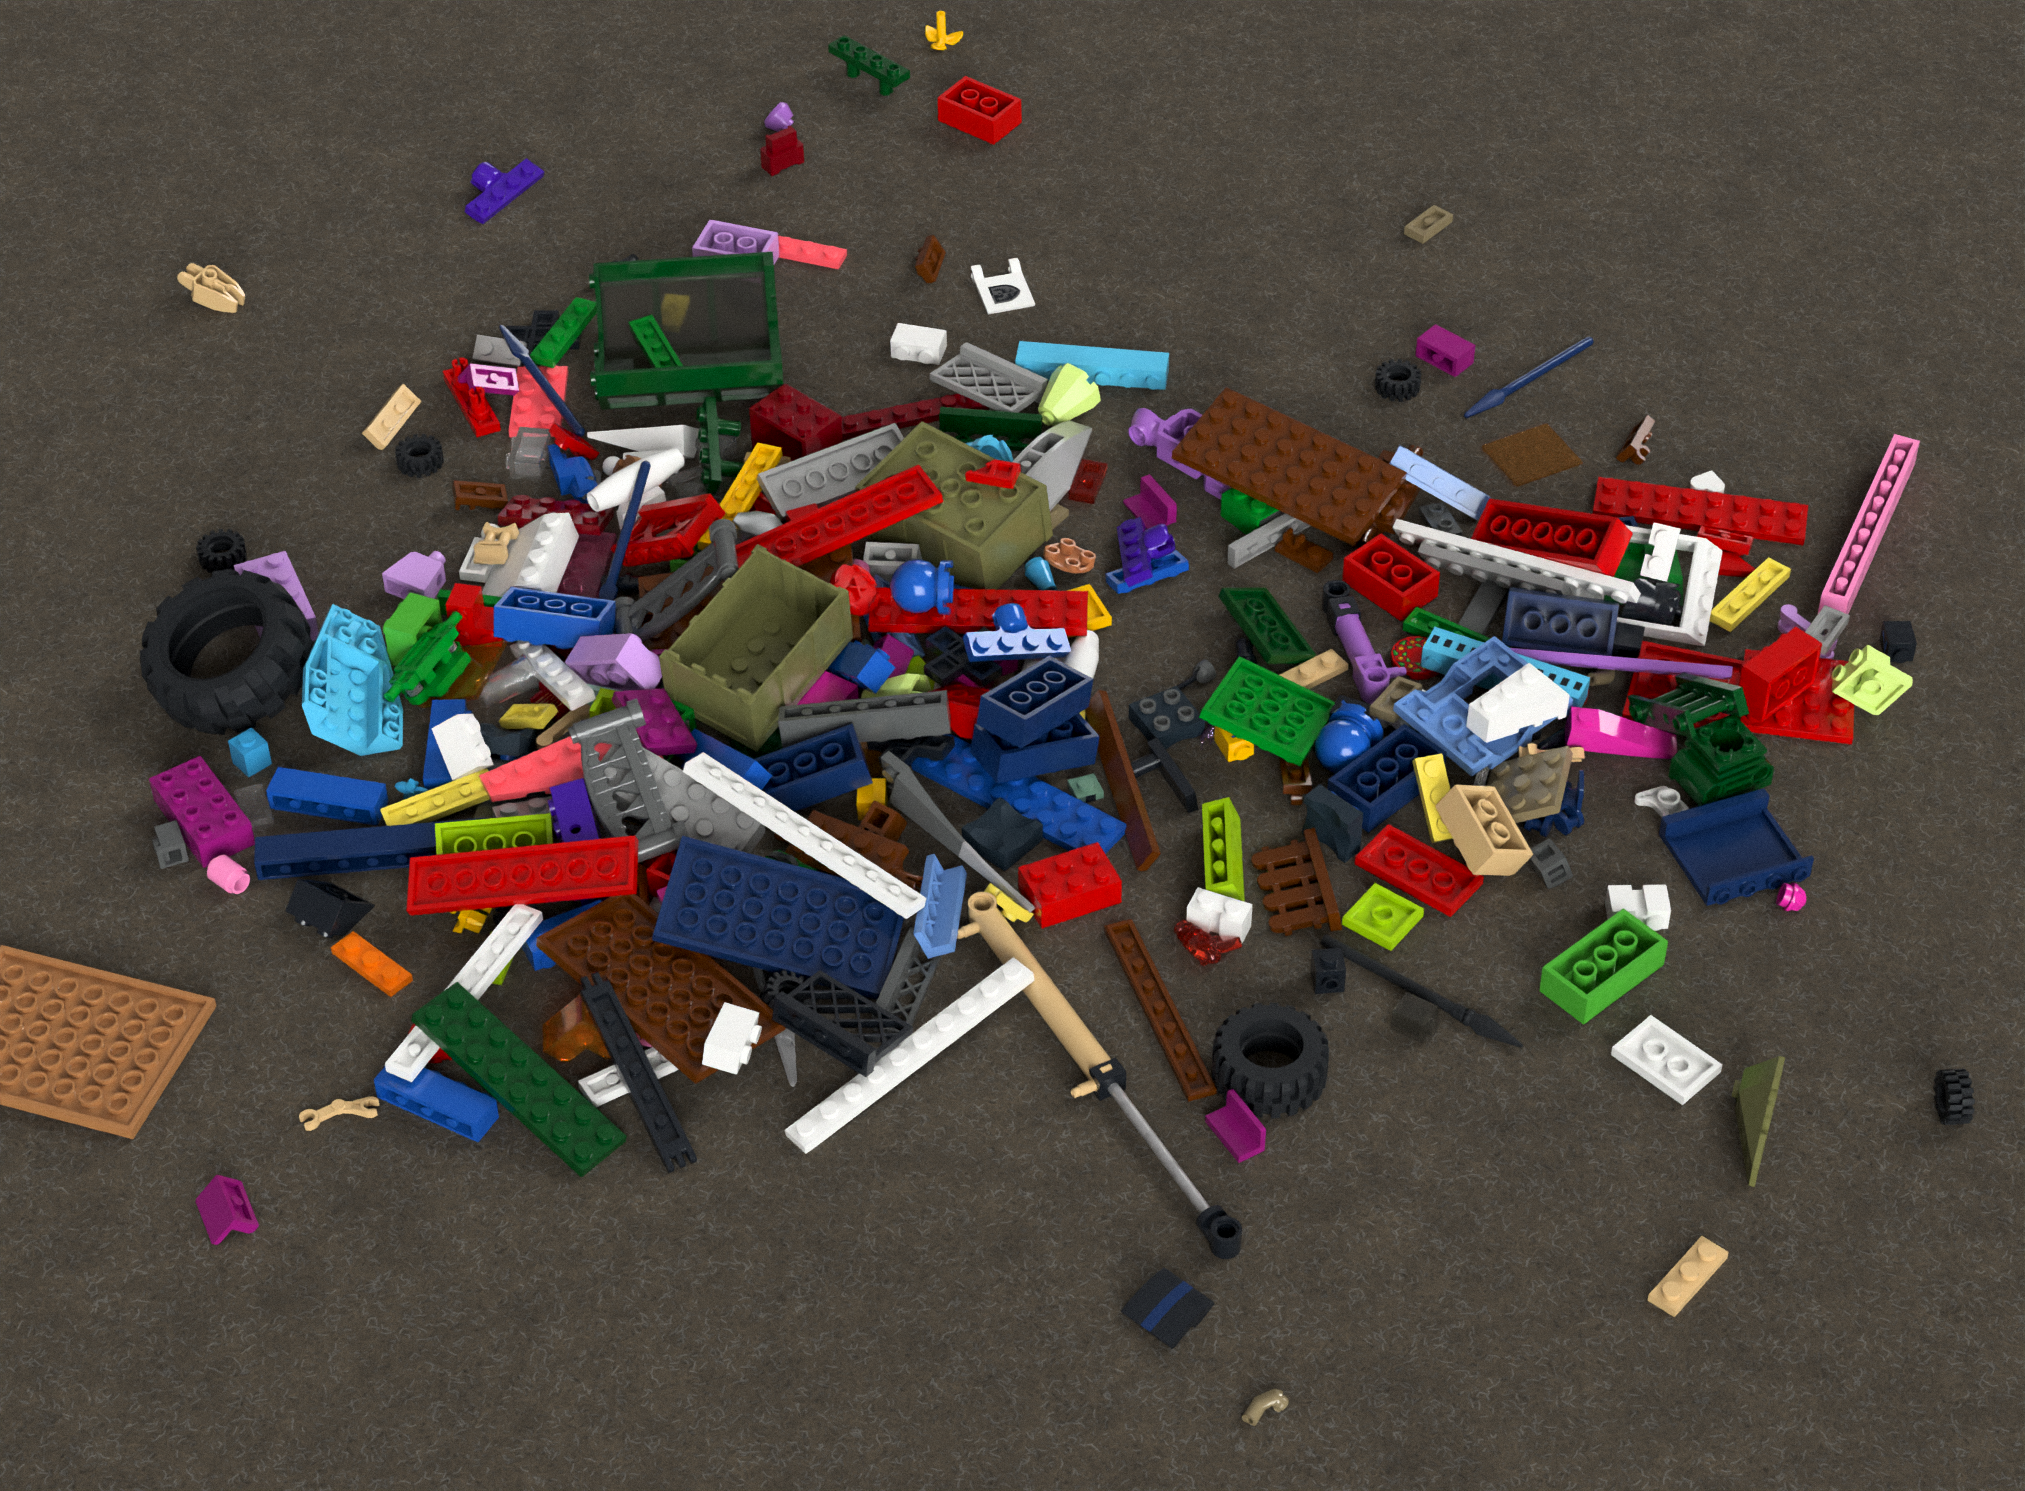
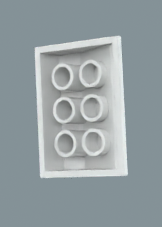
[482,512,579,597]

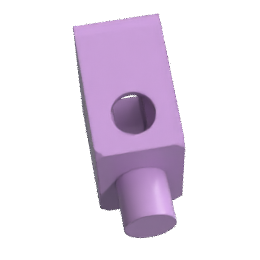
[382,551,446,599]

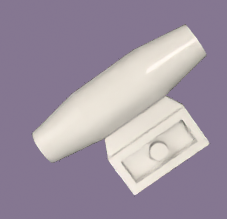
[587,448,684,531]
[1021,630,1099,678]

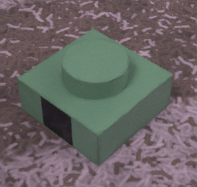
[1067,773,1104,803]

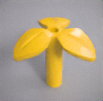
[925,11,963,50]

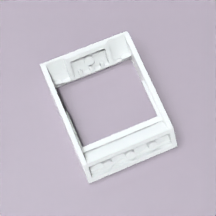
[1571,525,1722,646]

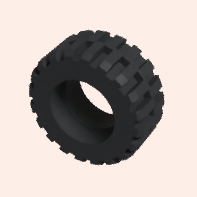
[1212,1002,1329,1118]

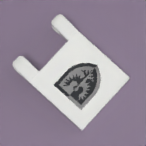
[971,258,1035,314]

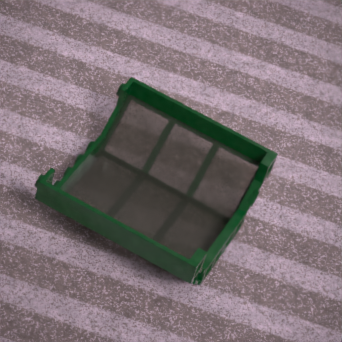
[589,252,784,410]

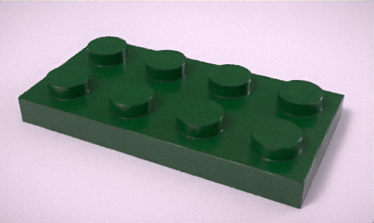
[1218,588,1316,664]

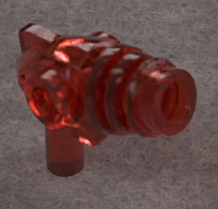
[1174,919,1242,966]

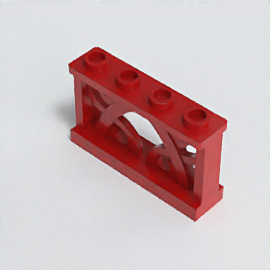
[610,493,726,567]

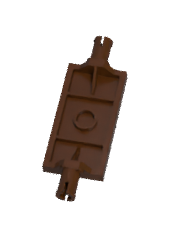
[1353,445,1423,549]
[774,810,923,893]

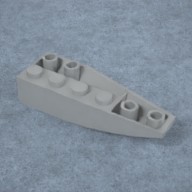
[1012,420,1092,511]

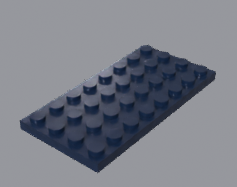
[652,836,904,999]

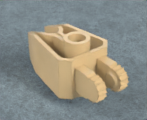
[177,263,245,313]

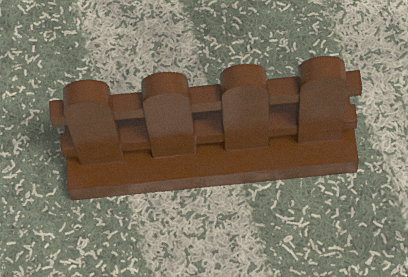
[1251,828,1342,936]

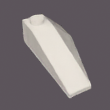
[587,425,699,463]

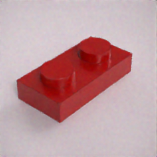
[548,423,599,460]
[1697,526,1754,556]

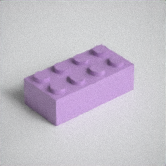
[234,551,319,641]

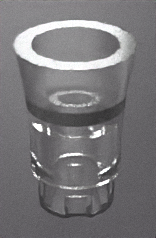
[475,654,540,708]

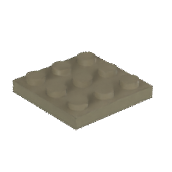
[1487,746,1573,823]

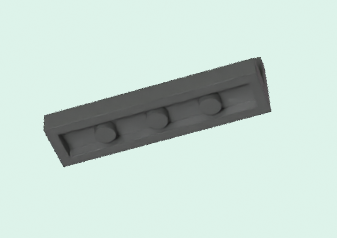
[872,927,943,1033]

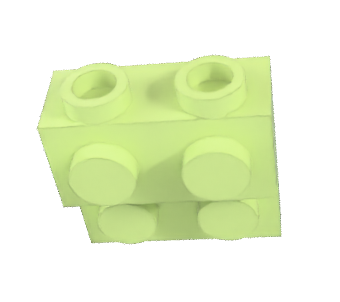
[1831,645,1912,715]

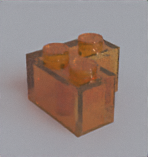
[543,995,611,1063]

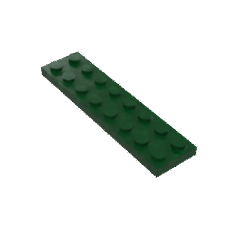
[411,982,627,1178]

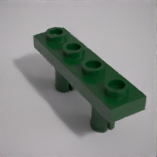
[828,35,910,96]
[696,396,744,496]

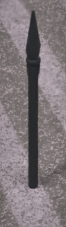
[1321,934,1523,1048]

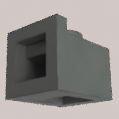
[152,820,189,869]
[1528,838,1573,889]

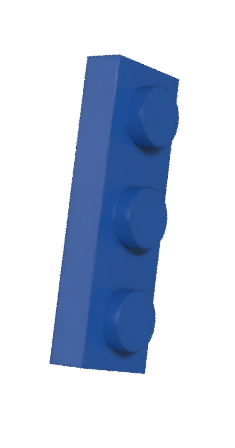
[1105,550,1189,594]

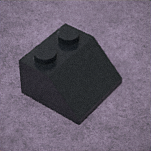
[285,879,375,938]

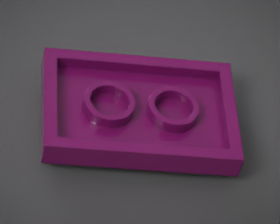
[612,688,697,756]

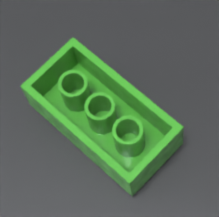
[1539,908,1668,1025]

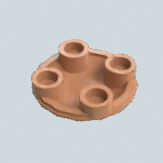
[1043,538,1096,573]

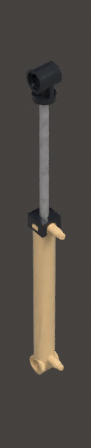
[957,892,1242,1259]

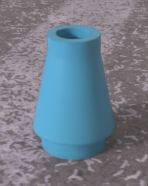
[1024,557,1057,591]

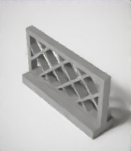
[929,342,1048,413]

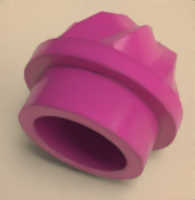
[1776,883,1806,911]

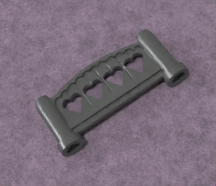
[613,519,739,642]
[568,698,689,863]

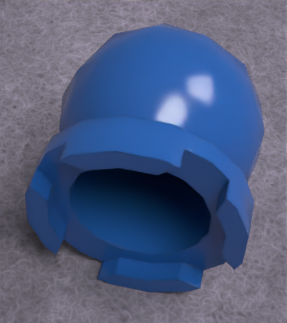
[890,559,954,615]
[1315,704,1383,774]

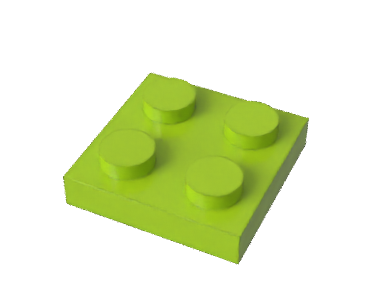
[1342,883,1424,951]

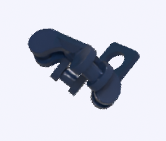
[1524,770,1584,837]

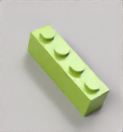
[1202,797,1245,902]

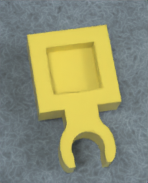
[984,883,1034,923]

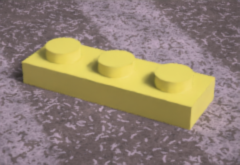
[1412,754,1453,843]

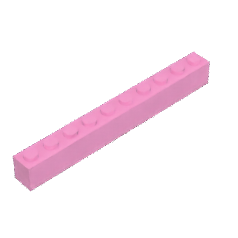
[1818,434,1920,614]

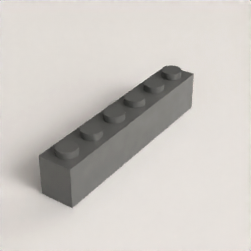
[778,690,951,748]

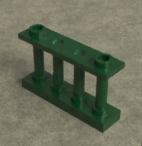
[1628,673,1749,738]

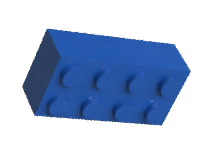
[494,587,616,649]

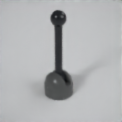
[1177,659,1216,690]

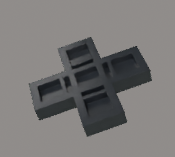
[506,310,582,365]
[924,626,1002,688]
[867,735,955,768]

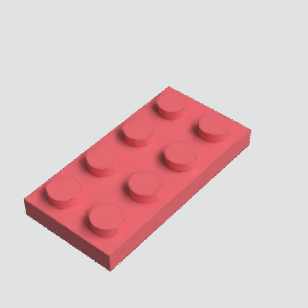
[509,366,568,437]

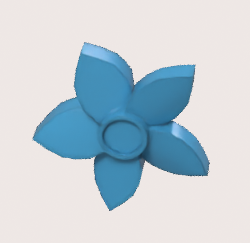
[394,778,428,799]

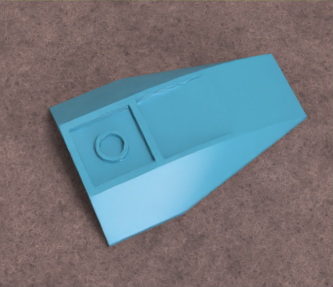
[302,604,403,756]

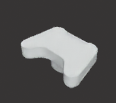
[1634,786,1689,817]

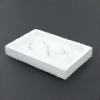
[1611,1015,1722,1105]

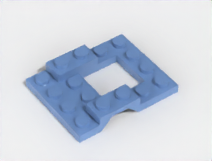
[1393,636,1573,776]

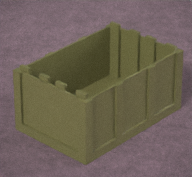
[855,422,1053,590]
[659,544,853,752]

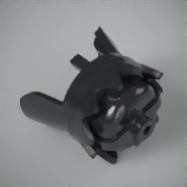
[1619,578,1683,626]

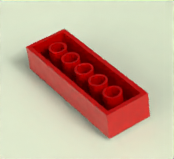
[1471,498,1633,577]

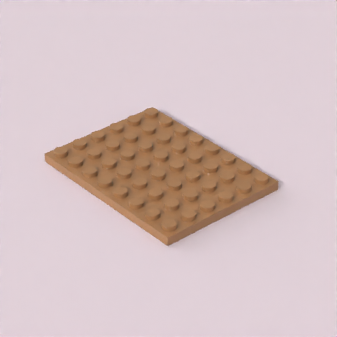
[0,945,216,1139]

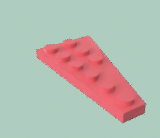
[479,736,664,802]

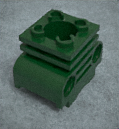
[1668,715,1774,807]

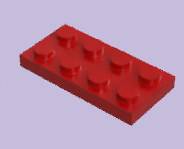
[1355,824,1484,917]

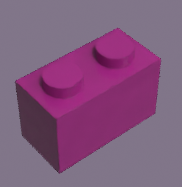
[1416,324,1475,377]

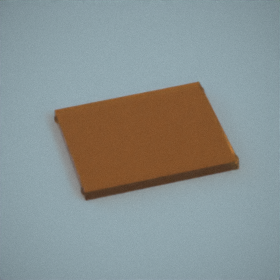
[1482,423,1583,487]
[418,640,507,708]

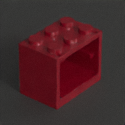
[749,383,843,461]

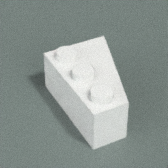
[1466,663,1570,743]

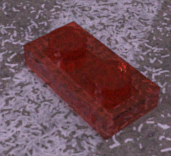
[1069,459,1107,504]

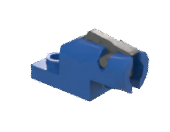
[547,444,601,504]

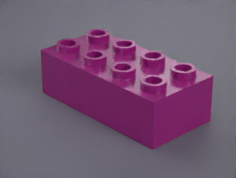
[149,756,255,868]

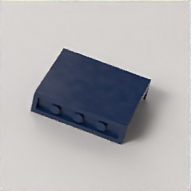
[1659,788,1814,906]

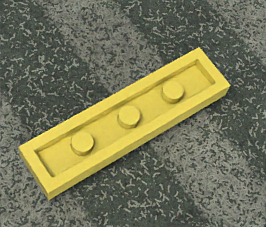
[1710,557,1791,632]
[380,768,490,826]

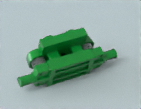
[384,611,472,705]

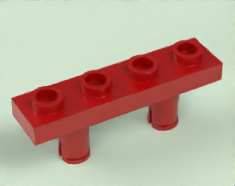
[443,358,501,437]

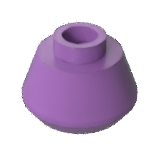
[764,102,794,132]

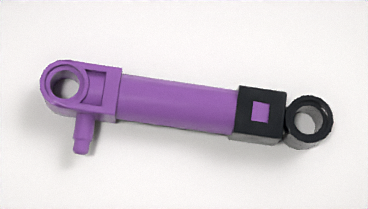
[1322,580,1407,704]

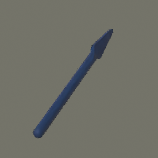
[499,325,585,437]
[1464,336,1594,418]
[599,461,651,601]

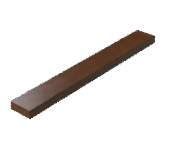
[1085,689,1161,871]
[1104,919,1217,1102]

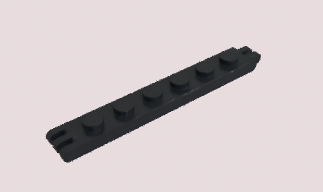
[579,971,697,1173]

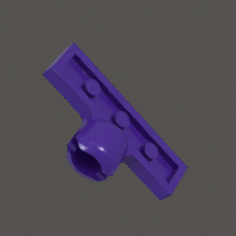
[465,158,544,224]
[1117,517,1176,587]

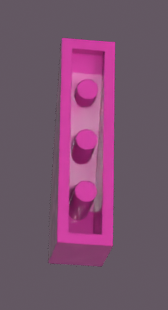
[1565,707,1677,759]

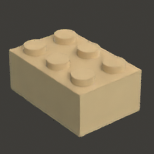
[1435,785,1533,876]

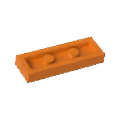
[331,931,413,997]

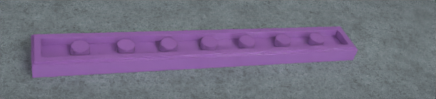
[1510,648,1733,680]

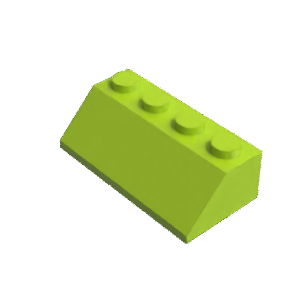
[435,813,554,855]

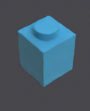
[228,728,272,777]

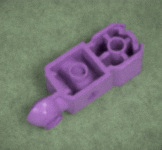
[1129,408,1232,500]

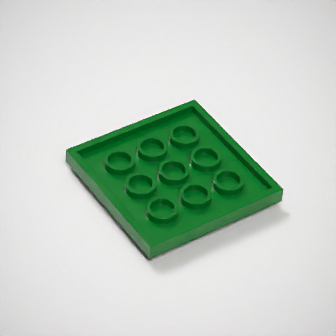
[1199,656,1335,766]

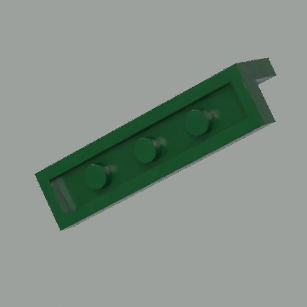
[939,407,1042,451]

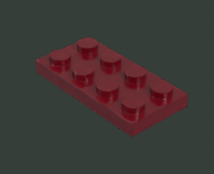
[498,495,614,536]

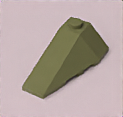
[1732,1056,1785,1187]

